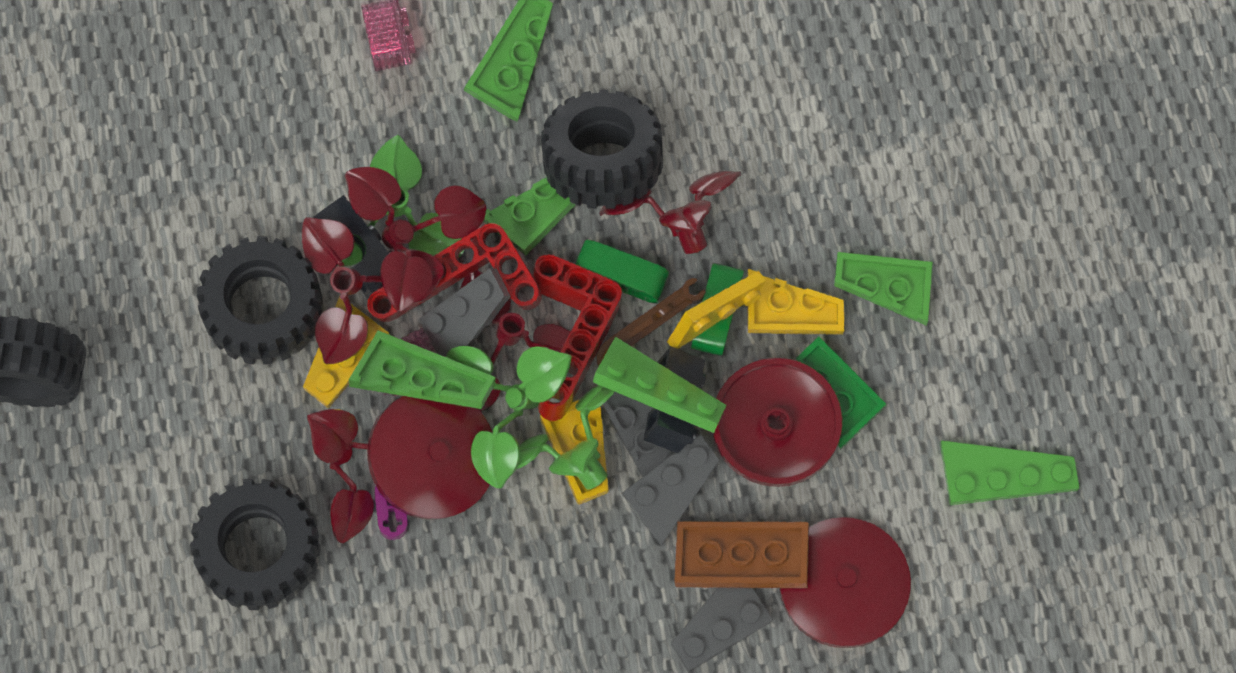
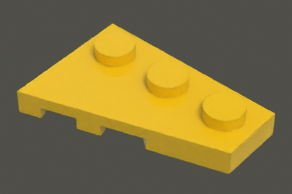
[747,269,844,335]
[667,271,766,349]
[303,296,390,408]
[540,400,608,505]

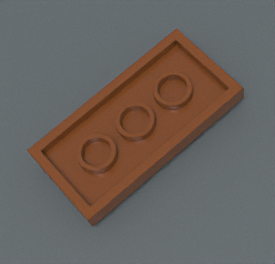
[674,521,809,588]

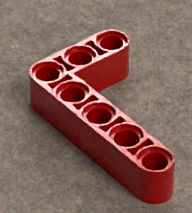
[367,223,542,322]
[533,254,622,421]

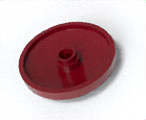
[713,358,842,487]
[367,396,493,520]
[779,517,911,648]

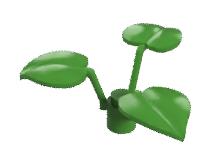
[342,135,464,266]
[446,346,572,489]
[516,385,615,490]

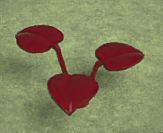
[345,167,486,312]
[599,171,742,254]
[302,217,445,364]
[460,270,586,412]
[307,409,379,543]

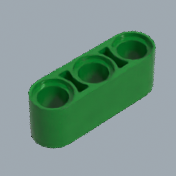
[575,240,670,303]
[691,262,744,356]

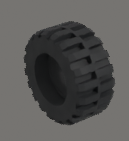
[541,90,663,209]
[197,236,323,365]
[0,315,86,407]
[190,478,321,610]

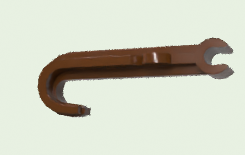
[596,278,706,367]

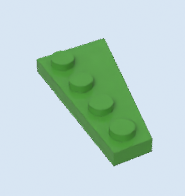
[463,0,553,122]
[349,331,496,409]
[593,337,726,433]
[940,440,1079,505]

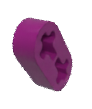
[375,487,408,540]

